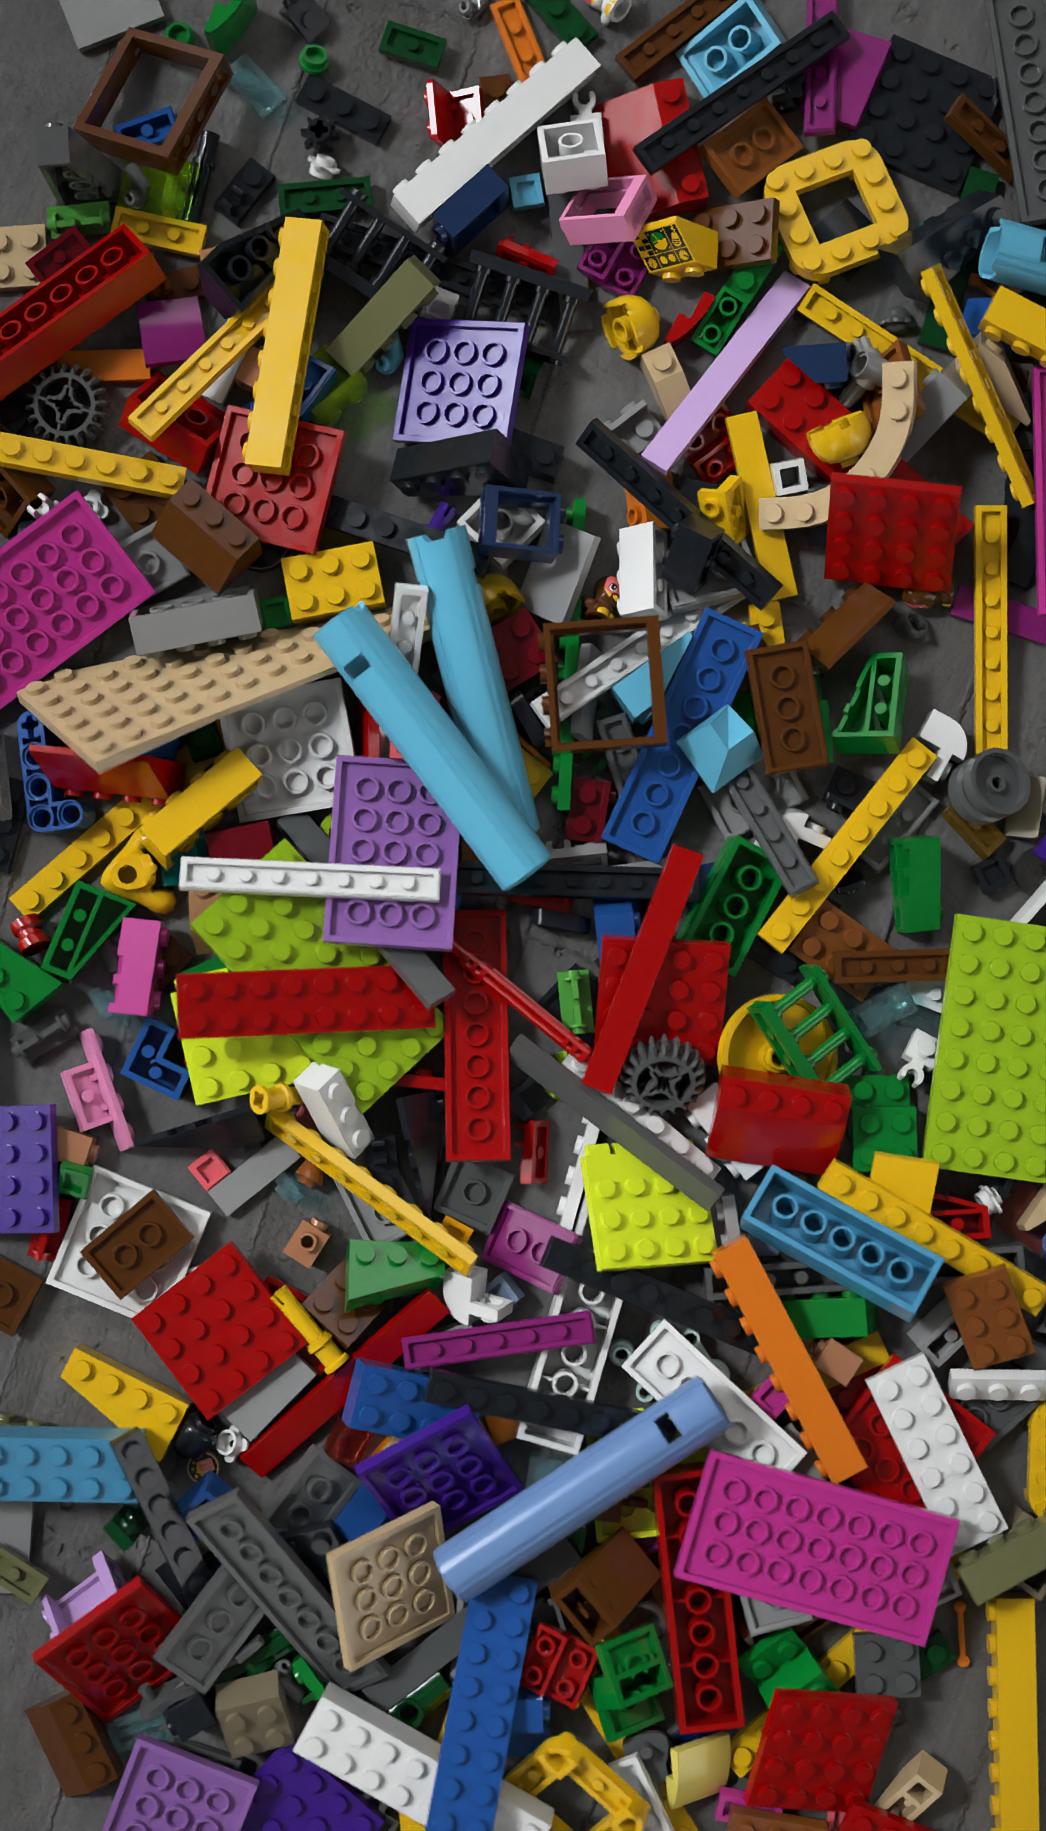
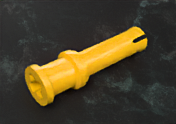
[250,1083,304,1115]
[270,1285,349,1375]

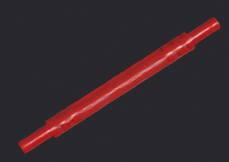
[451,938,593,1065]

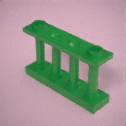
[747,964,882,1084]

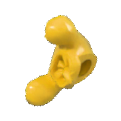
[100,827,177,915]

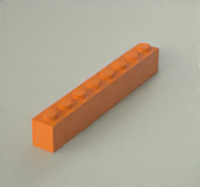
[709,1234,867,1484]

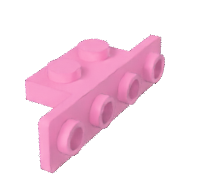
[60,1028,135,1152]

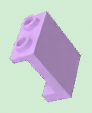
[41,1550,126,1639]

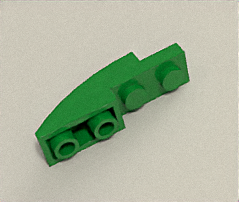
[690,245,784,356]

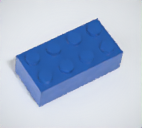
[341,1357,480,1439]

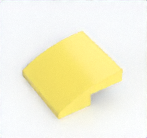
[666,1731,731,1810]

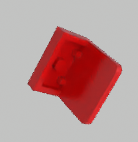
[424,79,485,147]

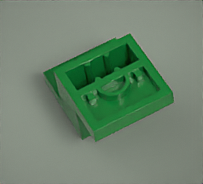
[845,1074,918,1172]
[588,1623,674,1742]
[738,1626,842,1708]

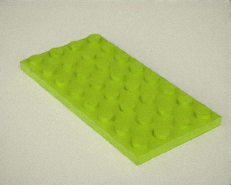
[189,838,445,1114]
[921,914,1046,1184]

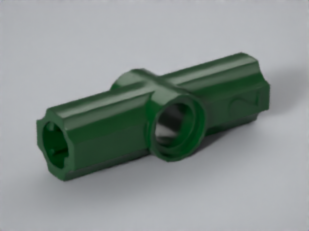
[210,1627,295,1693]
[385,1670,453,1729]

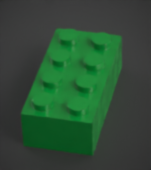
[676,835,782,977]

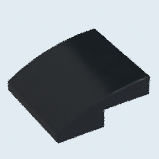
[812,198,873,282]

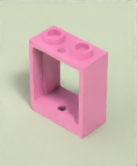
[559,174,657,245]

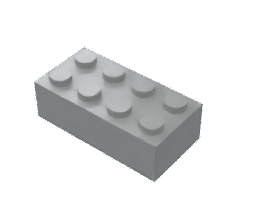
[128,583,263,658]

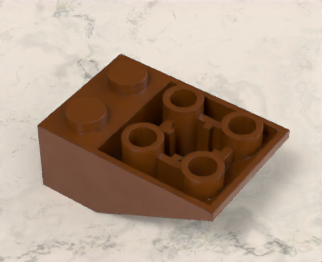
[548,1526,661,1647]

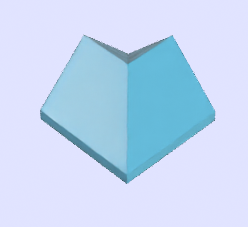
[676,704,762,793]

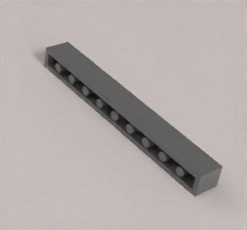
[702,1242,1025,1301]

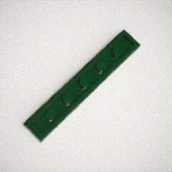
[917,166,1000,353]

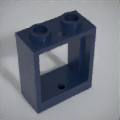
[432,164,509,257]
[477,484,566,564]

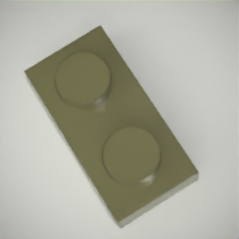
[0,1543,51,1606]

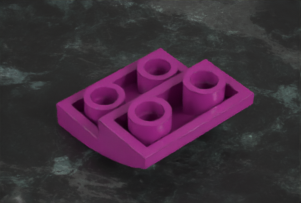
[576,241,649,297]
[136,296,205,368]

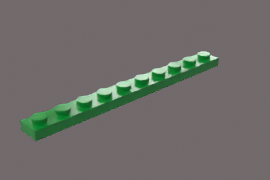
[551,498,586,813]

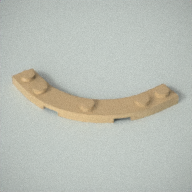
[759,361,917,531]

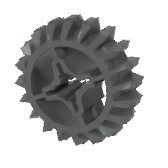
[25,362,110,446]
[620,1034,706,1116]

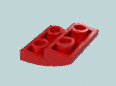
[683,403,736,484]
[519,1622,599,1710]

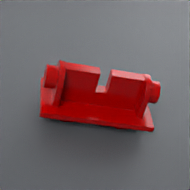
[27,1198,73,1262]

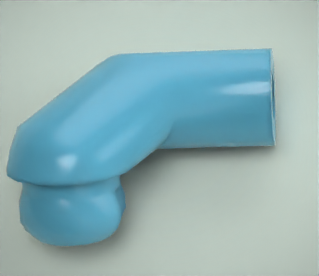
[375,331,404,375]

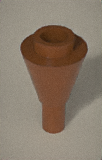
[294,1139,325,1190]

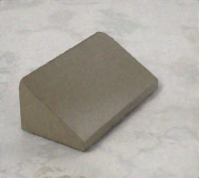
[1003,775,1046,840]

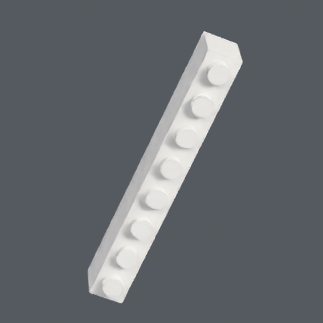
[391,37,601,233]

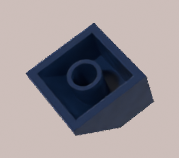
[783,342,855,389]

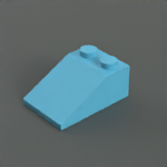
[676,0,787,98]
[610,631,692,726]

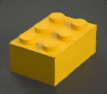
[281,541,387,626]

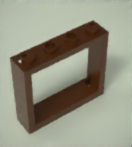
[73,27,233,176]
[537,615,668,755]

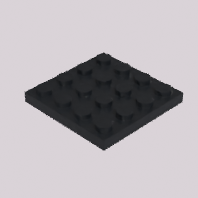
[846,34,1000,197]

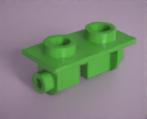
[47,200,112,239]
[557,969,594,1034]

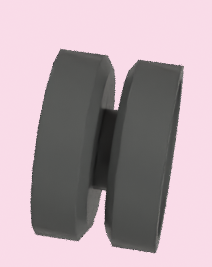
[948,747,1031,826]

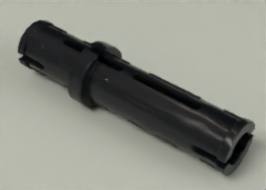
[181,130,220,224]

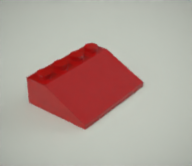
[592,77,709,222]
[29,744,186,806]
[705,1064,852,1175]

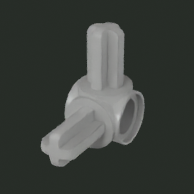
[838,336,890,409]

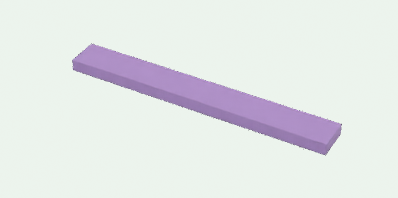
[641,271,810,476]

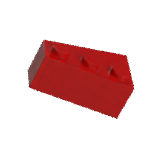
[930,1193,991,1242]

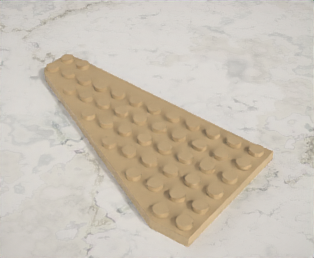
[16,607,432,773]

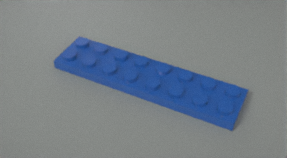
[601,607,764,864]
[425,1575,538,1831]

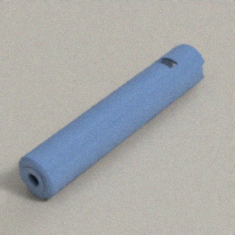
[433,1376,732,1602]

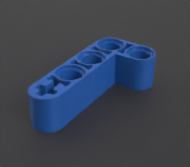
[17,711,96,834]

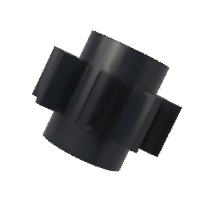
[300,113,340,154]

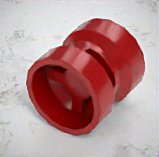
[10,913,51,957]

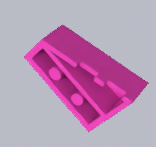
[108,917,170,1016]

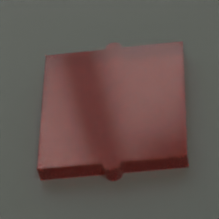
[991,1180,1046,1253]

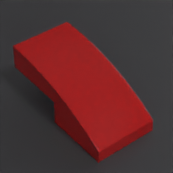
[664,291,716,349]

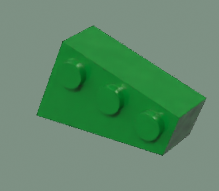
[831,652,909,754]
[887,835,944,934]
[41,880,136,980]
[0,940,69,1023]
[344,1239,445,1313]
[779,1290,879,1339]

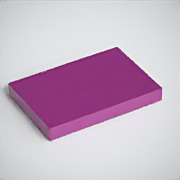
[799,28,892,131]
[480,1200,584,1296]

